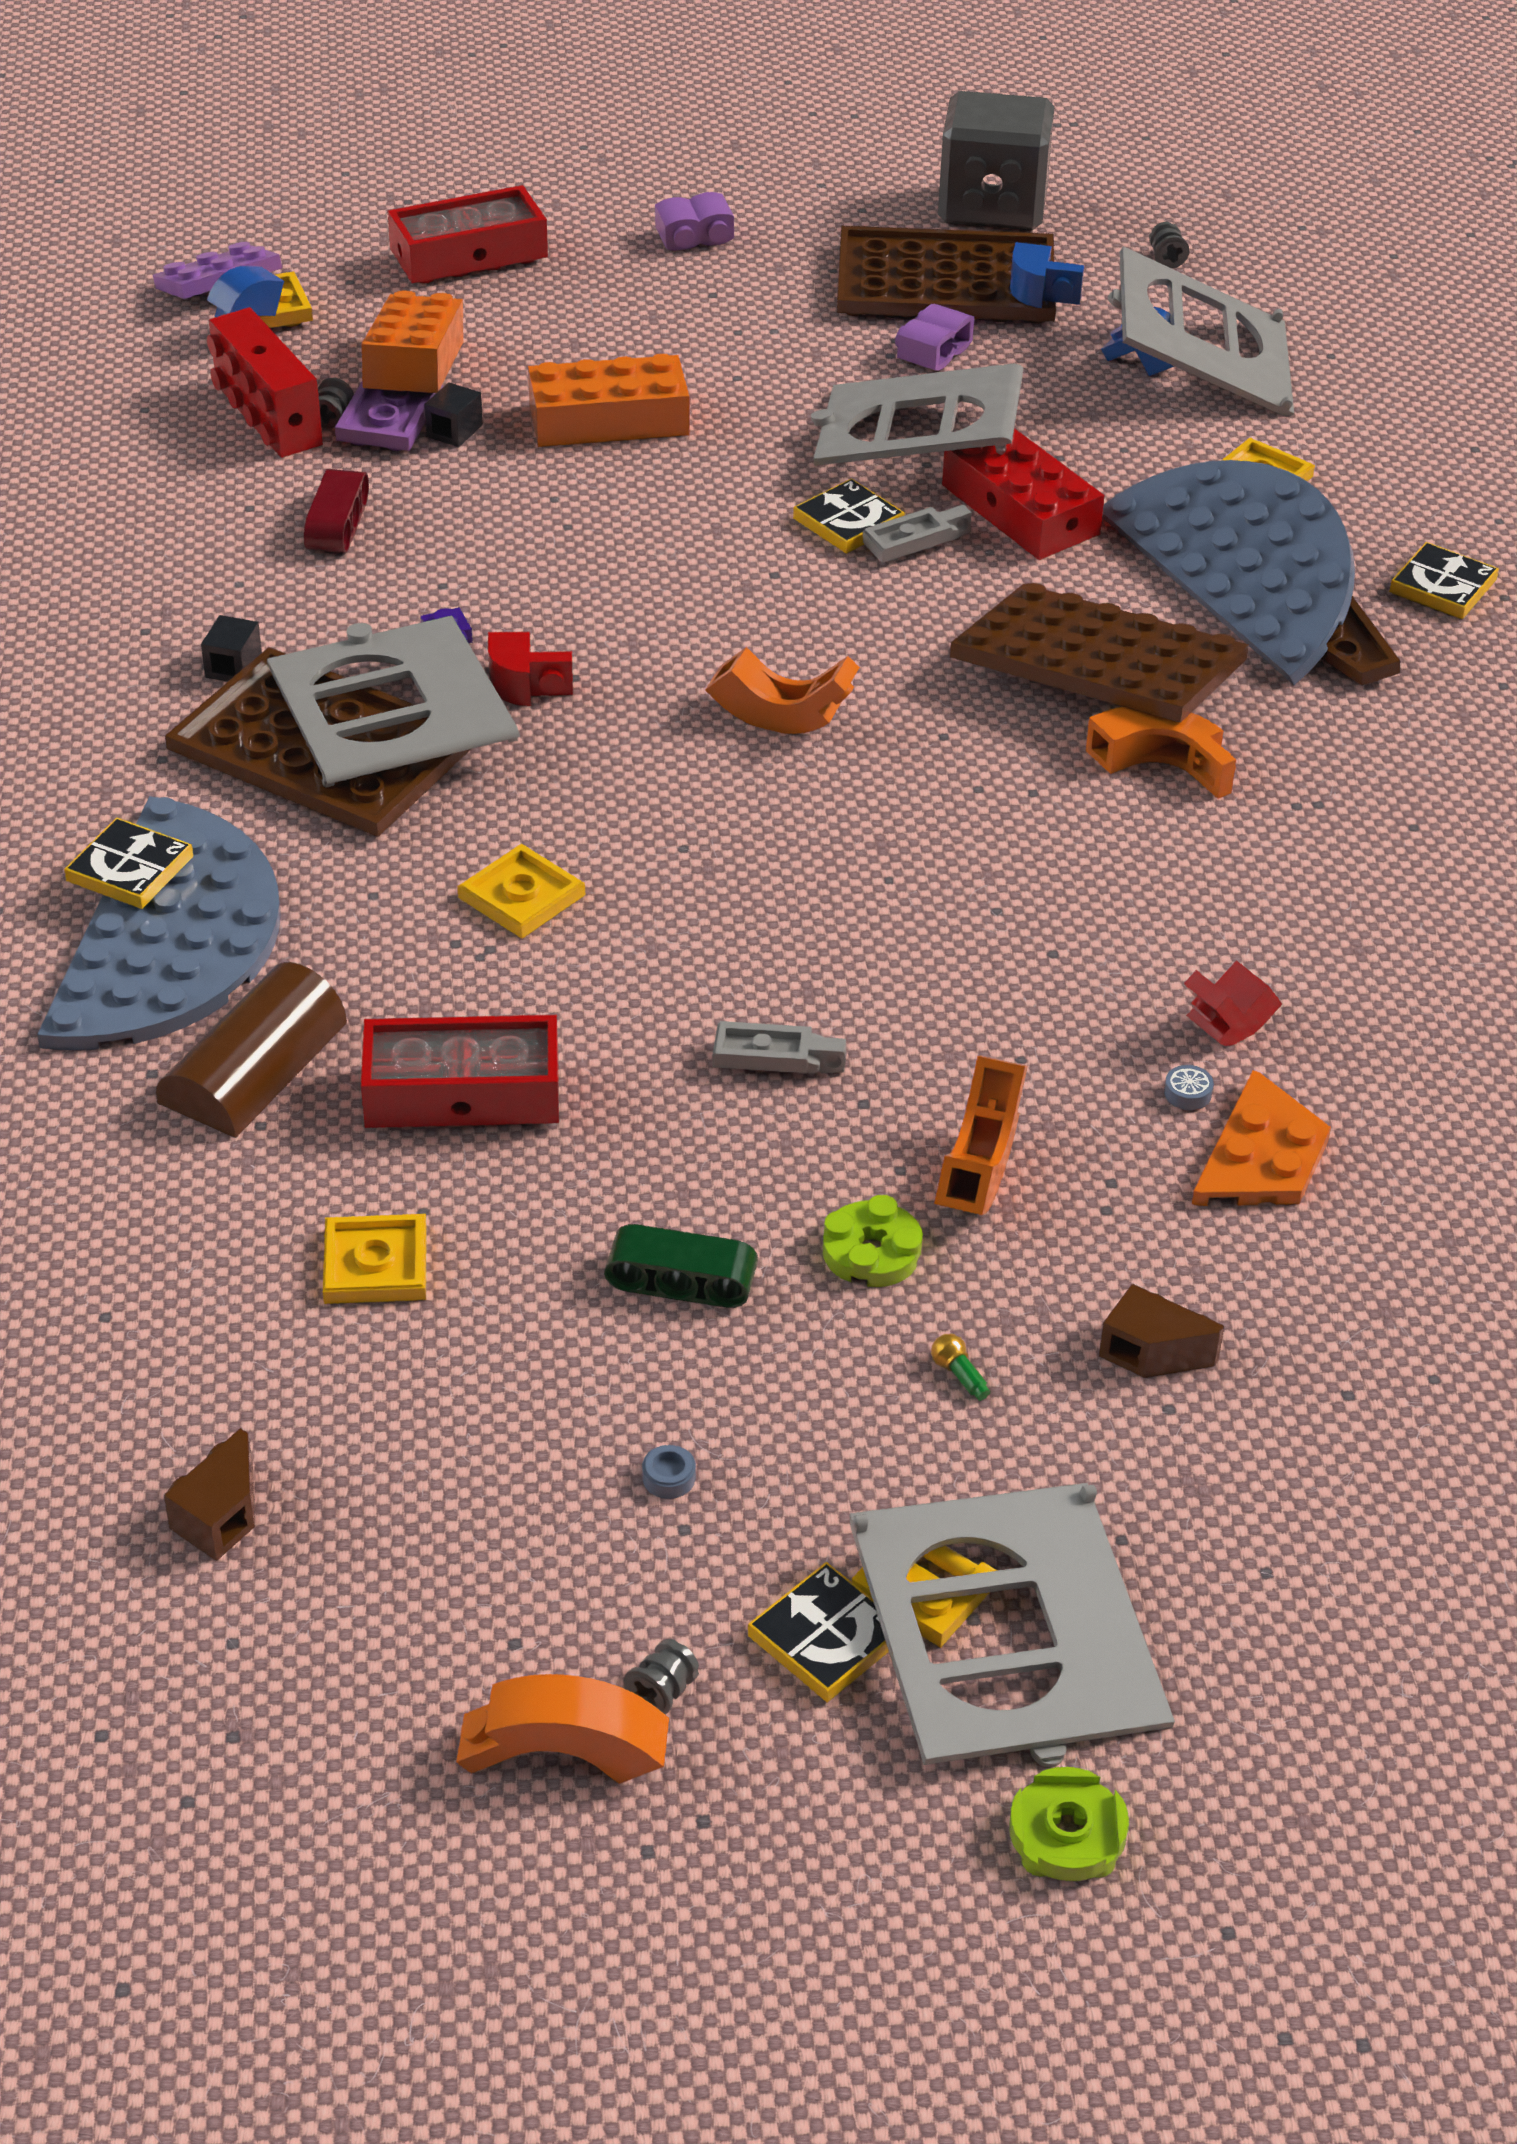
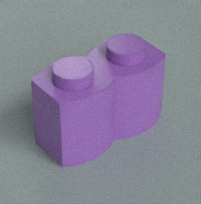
[655,192,734,251]
[895,304,974,371]

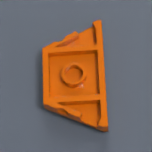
[1192,1070,1331,1206]

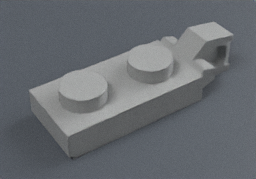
[863,504,972,563]
[712,1021,847,1074]

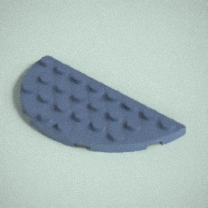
[1102,460,1355,685]
[37,796,281,1050]

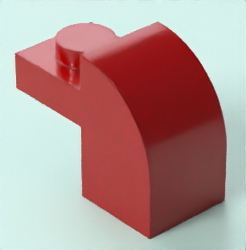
[488,632,573,706]
[1184,960,1282,1046]

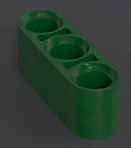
[604,1224,758,1308]

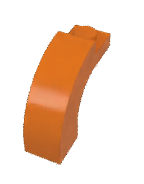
[705,647,860,734]
[1086,706,1236,799]
[934,1055,1028,1215]
[456,1674,669,1784]

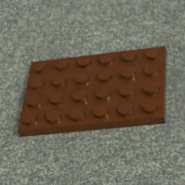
[837,225,1056,323]
[950,583,1249,723]
[165,647,471,837]

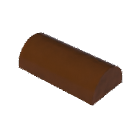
[156,962,347,1138]

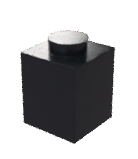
[424,382,483,447]
[201,615,262,682]

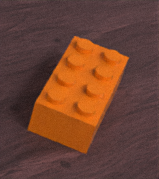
[361,290,464,393]
[528,354,690,447]

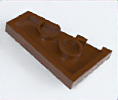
[1321,596,1400,686]

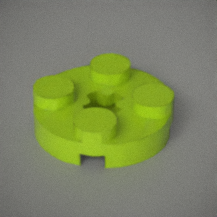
[822,1195,923,1287]
[1009,1767,1129,1881]

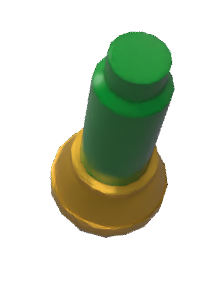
[931,1334,991,1401]

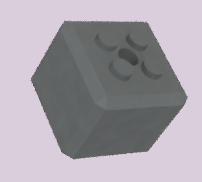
[938,91,1055,230]

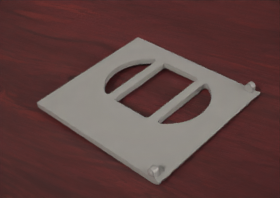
[1108,246,1294,416]
[811,364,1023,466]
[267,616,520,788]
[849,1483,1175,1767]

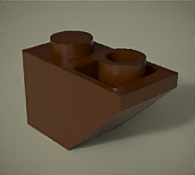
[1099,1283,1225,1378]
[164,1428,255,1561]

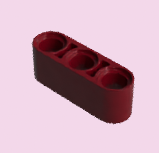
[304,469,369,553]

